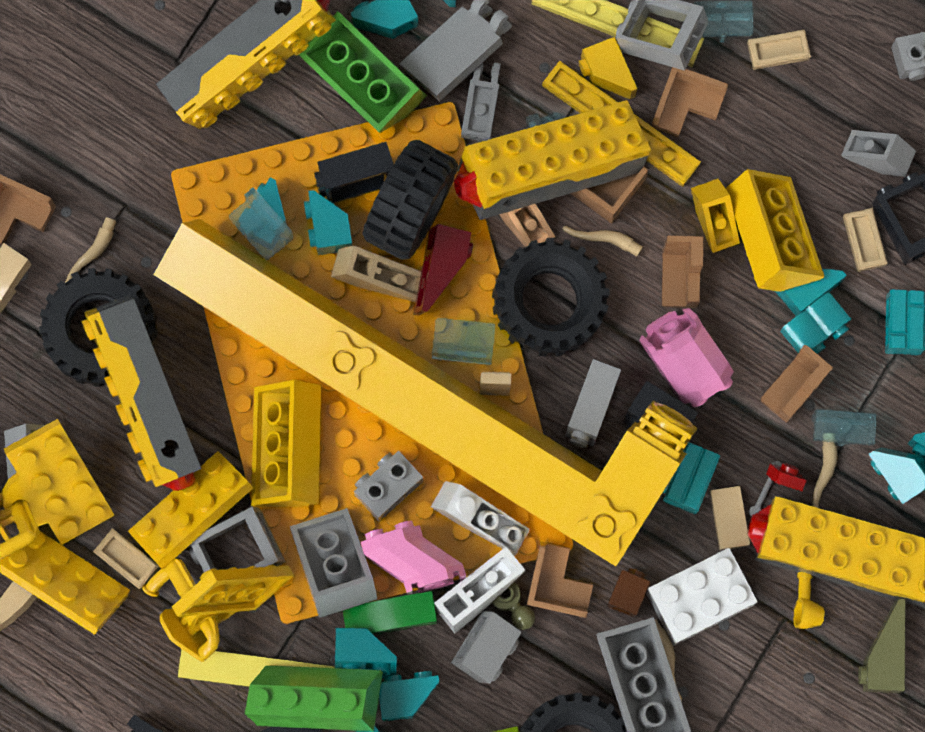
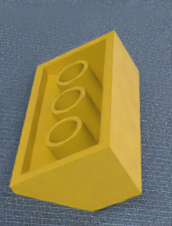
[725,169,825,292]
[251,380,321,507]

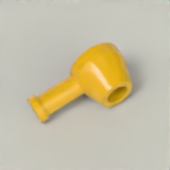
[793,572,825,629]

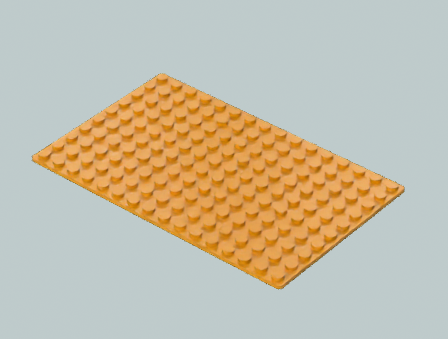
[171,102,573,624]

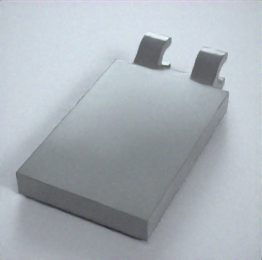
[399,0,512,102]

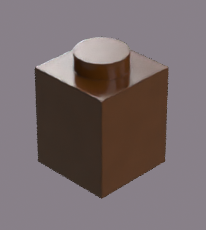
[607,568,650,618]

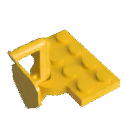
[0,419,115,559]
[142,558,294,662]

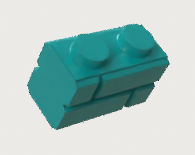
[885,289,925,355]
[663,443,720,514]

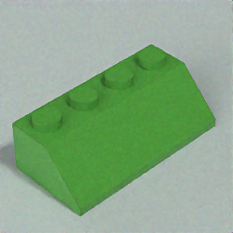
[299,11,427,133]
[245,666,383,731]

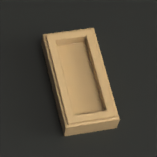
[747,30,811,70]
[843,208,888,272]
[480,372,511,396]
[710,486,750,551]
[93,528,160,590]

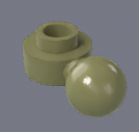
[492,582,535,630]

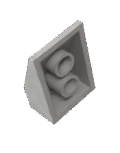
[290,508,377,618]

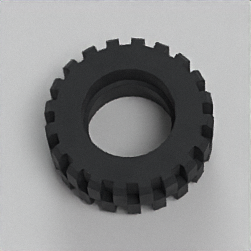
[363,140,458,260]

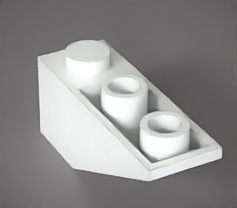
[431,481,530,555]

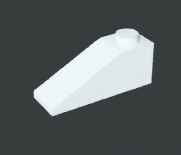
[434,547,525,634]

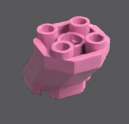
[639,308,734,407]
[361,521,466,595]

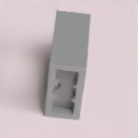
[616,0,709,71]
[565,359,621,448]
[189,506,286,572]

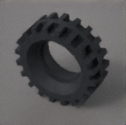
[492,238,610,357]
[39,268,158,387]
[520,693,627,732]

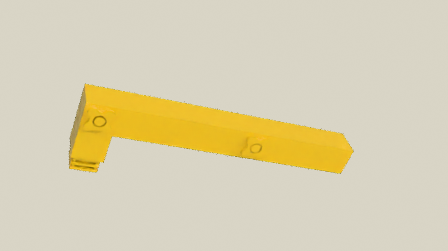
[153,219,697,566]

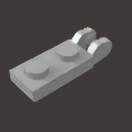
[461,62,501,141]

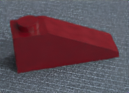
[413,224,473,316]

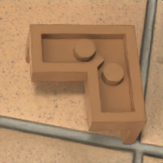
[652,67,728,137]
[570,167,649,224]
[0,174,56,245]
[662,236,703,308]
[760,345,833,423]
[527,541,593,618]

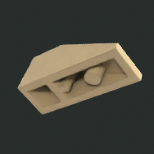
[331,246,421,302]

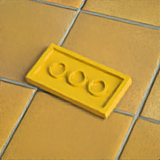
[128,451,253,569]
[0,531,130,635]

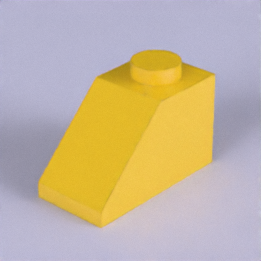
[578,37,637,99]
[691,179,740,253]

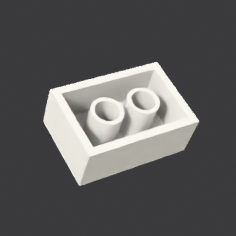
[646,548,757,646]

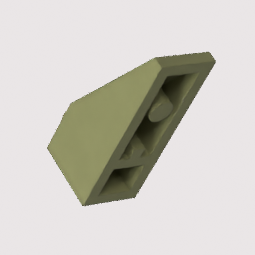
[858,599,905,693]

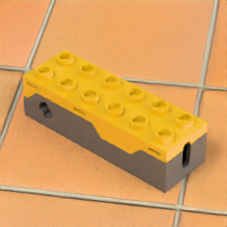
[156,0,336,129]
[454,100,651,220]
[81,295,201,491]
[747,496,925,608]

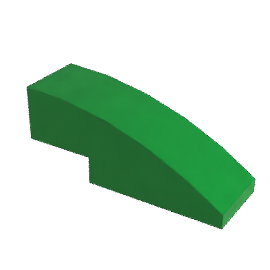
[343,591,437,635]

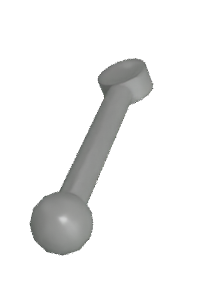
[749,461,782,517]

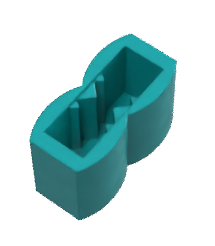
[780,292,851,354]

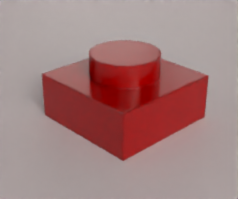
[766,463,807,491]

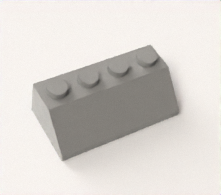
[596,617,691,732]

